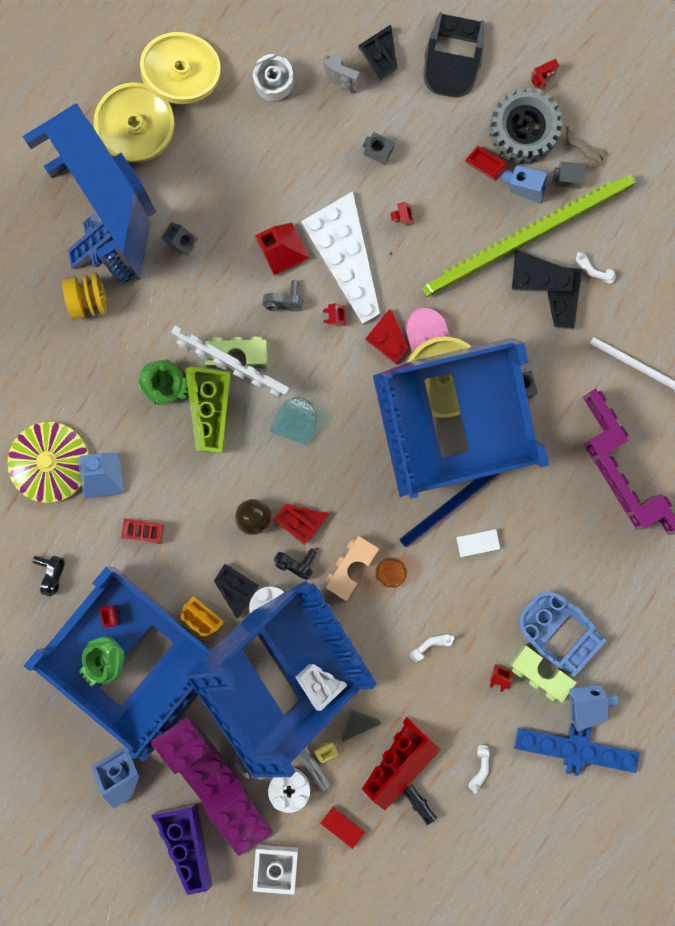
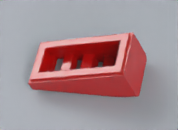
[121,518,165,544]

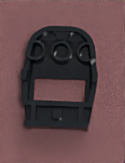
[423,12,484,98]

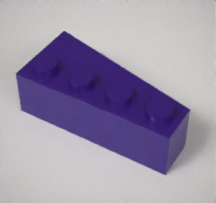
[151,803,213,895]

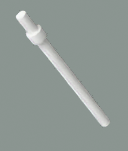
[589,337,675,392]

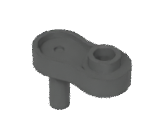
[262,280,303,311]

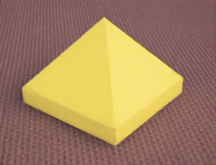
[314,742,339,764]

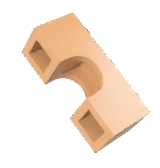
[325,536,379,601]

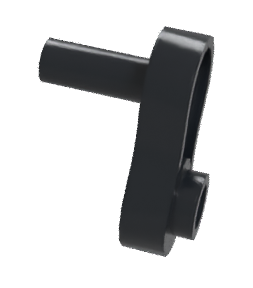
[273,548,317,580]
[33,556,65,597]

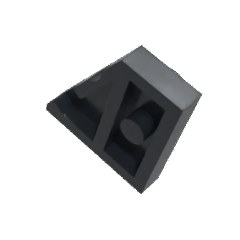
[358,25,397,80]
[214,564,259,619]

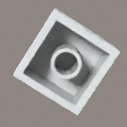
[253,844,298,895]

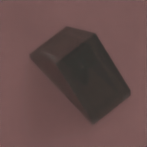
[342,709,381,742]

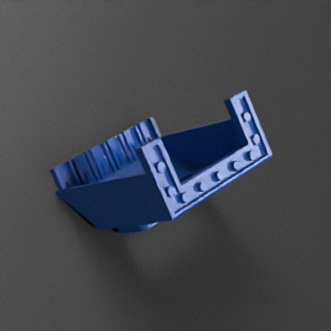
[22,103,156,284]
[373,338,549,499]
[24,567,211,762]
[186,580,377,778]

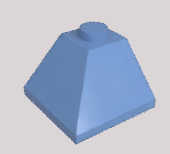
[78,453,125,499]
[92,746,140,808]

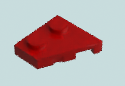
[365,309,409,365]
[273,504,329,546]

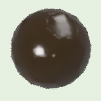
[235,499,271,535]

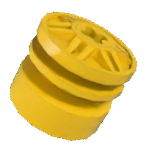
[62,272,107,321]

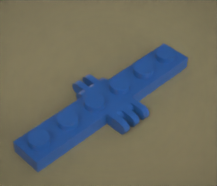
[68,214,114,269]
[514,724,640,776]

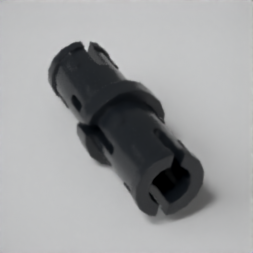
[403,784,438,826]

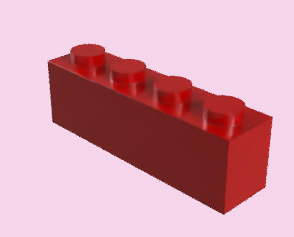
[362,716,441,811]

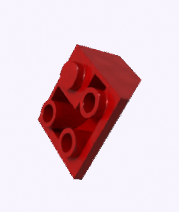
[255,223,310,276]

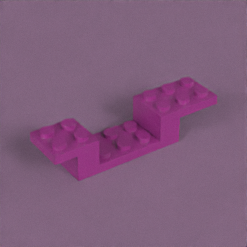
[582,388,675,535]
[151,718,274,856]

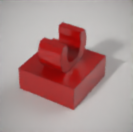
[390,202,414,226]
[323,303,346,327]
[490,664,514,692]

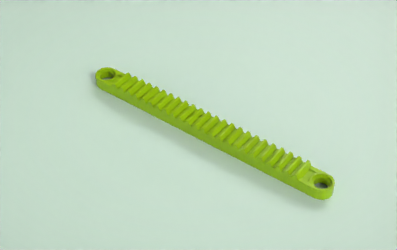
[422,174,637,297]

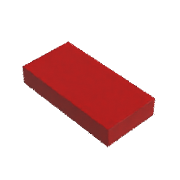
[465,145,509,181]
[320,806,365,849]

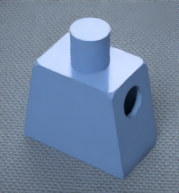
[500,166,548,203]
[569,685,619,732]

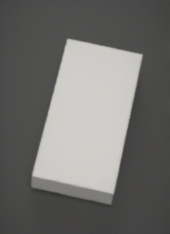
[456,529,500,557]

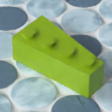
[185,366,231,454]

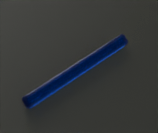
[400,473,499,547]

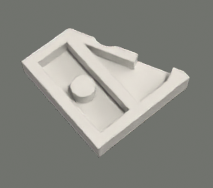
[296,664,347,711]

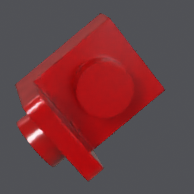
[531,59,559,91]

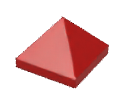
[100,605,120,628]

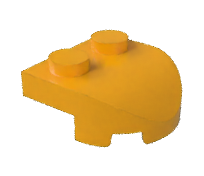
[177,596,224,641]

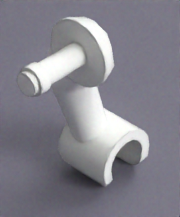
[576,252,616,284]
[410,634,454,663]
[469,745,489,794]

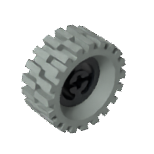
[489,87,563,164]

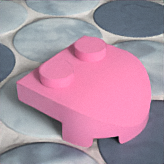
[405,307,450,353]

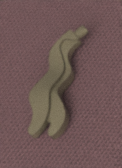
[566,126,605,166]

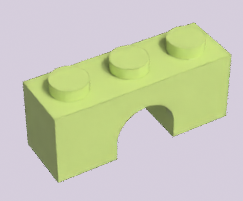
[205,337,267,368]
[510,645,577,702]

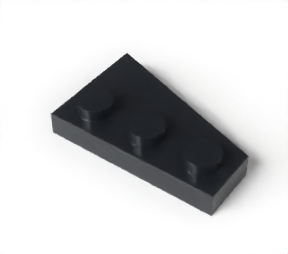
[512,249,575,293]
[547,267,582,330]

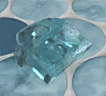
[270,397,318,446]

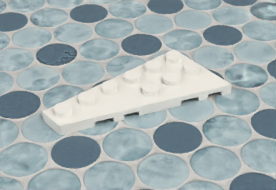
[301,191,380,325]
[171,326,290,398]

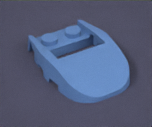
[519,592,607,677]

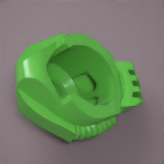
[138,359,189,405]
[79,636,124,686]

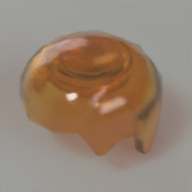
[375,557,407,588]

